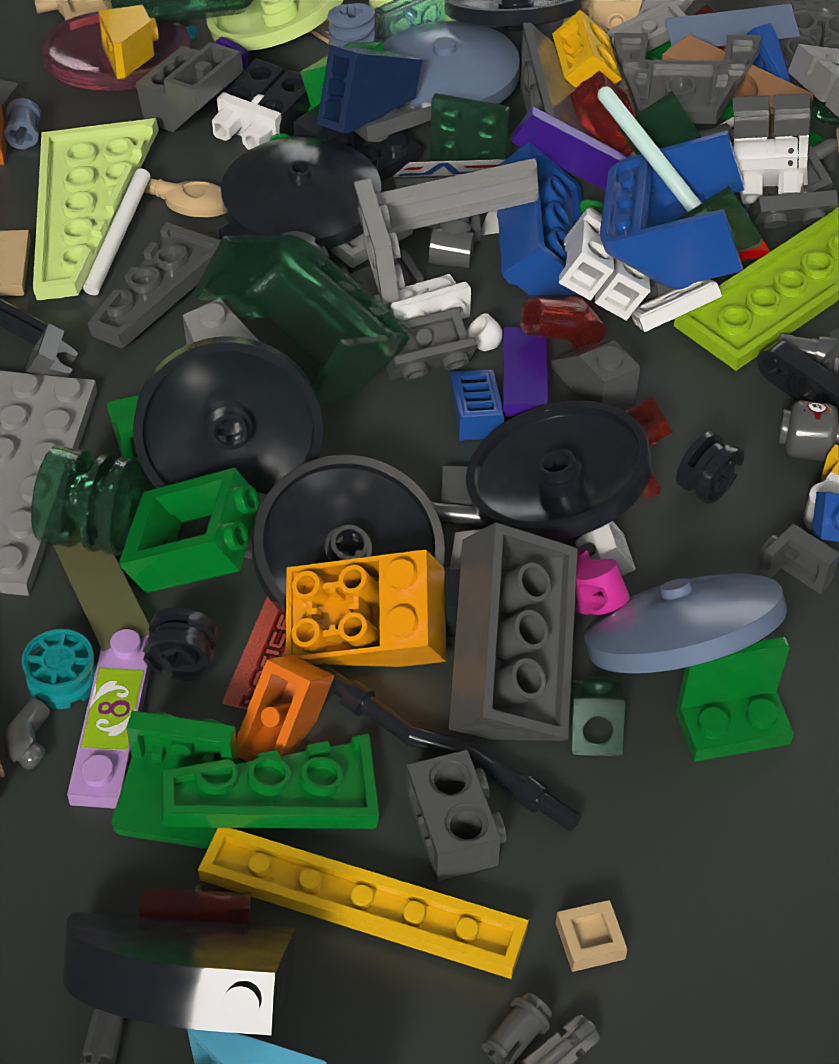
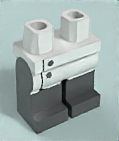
[733,93,811,204]

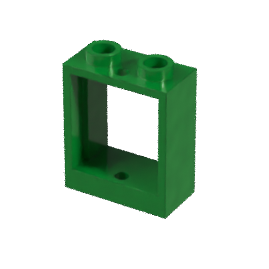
[118,468,260,593]

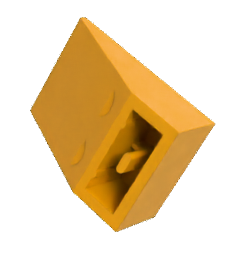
[286,549,447,667]

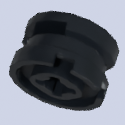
[676,431,745,504]
[143,607,219,681]

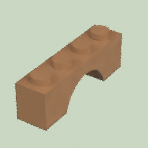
[662,34,814,133]

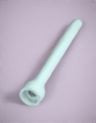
[598,86,735,233]

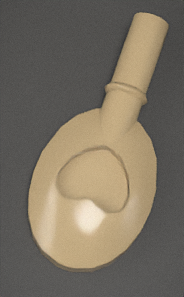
[144,178,224,217]

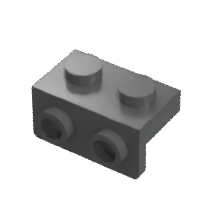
[375,308,478,381]

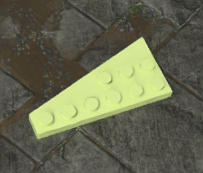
[33,118,159,301]

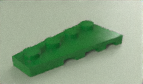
[161,734,379,829]

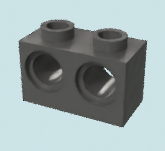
[406,750,506,882]

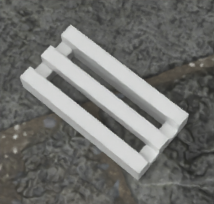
[631,279,722,332]

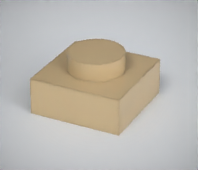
[555,900,627,972]

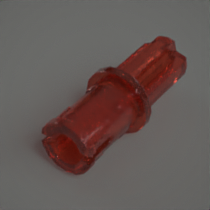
[139,885,251,924]

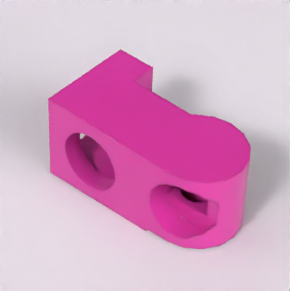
[574,549,630,615]

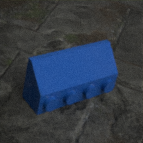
[497,141,583,296]

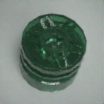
[31,446,143,556]

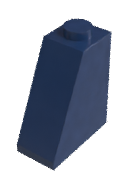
[317,45,422,133]

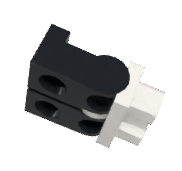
[212,58,311,150]

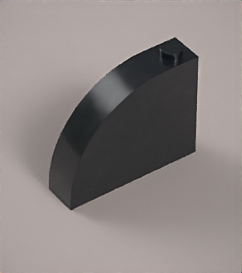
[63,912,296,1035]

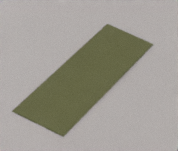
[51,525,150,651]

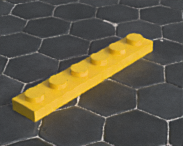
[198,828,529,979]

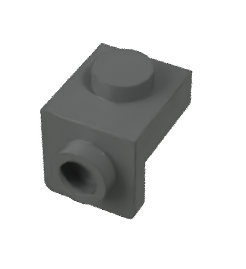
[759,523,839,594]

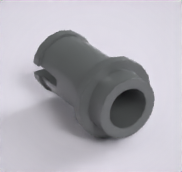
[482,993,552,1064]

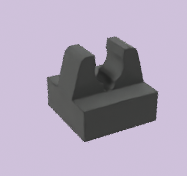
[24,323,77,377]

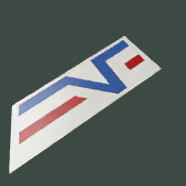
[393,159,506,177]

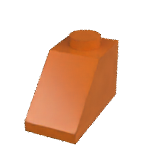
[236,655,335,762]

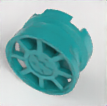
[22,629,96,709]

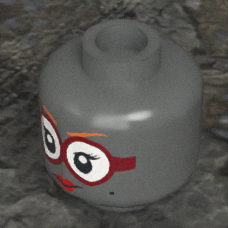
[778,401,839,461]

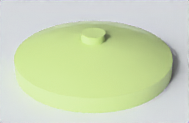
[207,0,343,51]

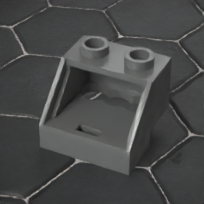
[136,42,243,132]

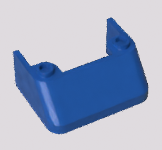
[599,130,745,289]

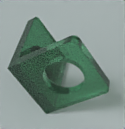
[571,677,625,757]

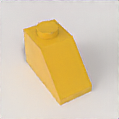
[98,5,158,79]

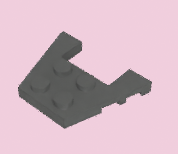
[614,33,761,124]

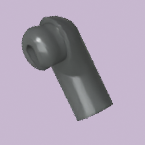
[4,698,51,770]

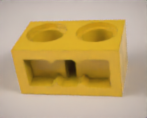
[552,10,622,103]

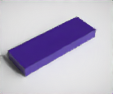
[511,106,628,191]
[503,327,548,417]

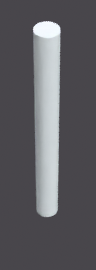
[83,168,151,295]

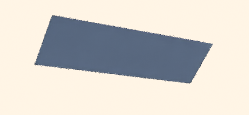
[665,4,800,47]

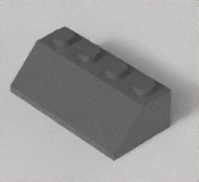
[519,23,593,177]
[449,523,577,741]

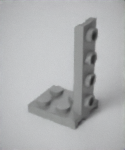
[354,158,539,311]

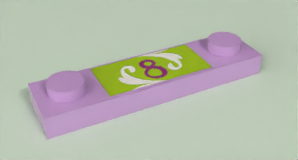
[67,629,151,808]

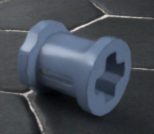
[4,98,41,150]

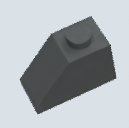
[550,340,640,410]

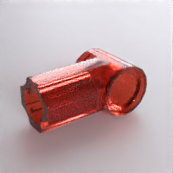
[520,295,606,349]

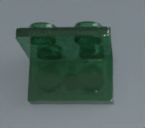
[430,93,515,162]

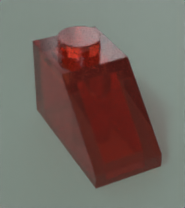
[570,71,637,156]

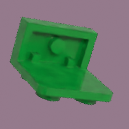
[111,710,239,849]

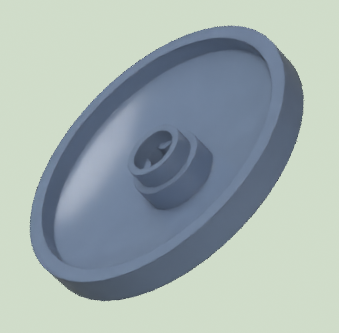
[383,21,520,119]
[584,574,787,673]

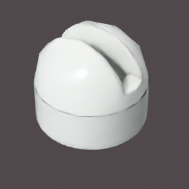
[466,313,503,351]

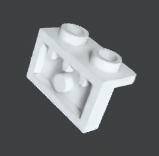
[374,274,471,325]

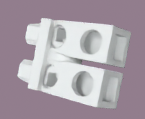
[559,208,650,321]

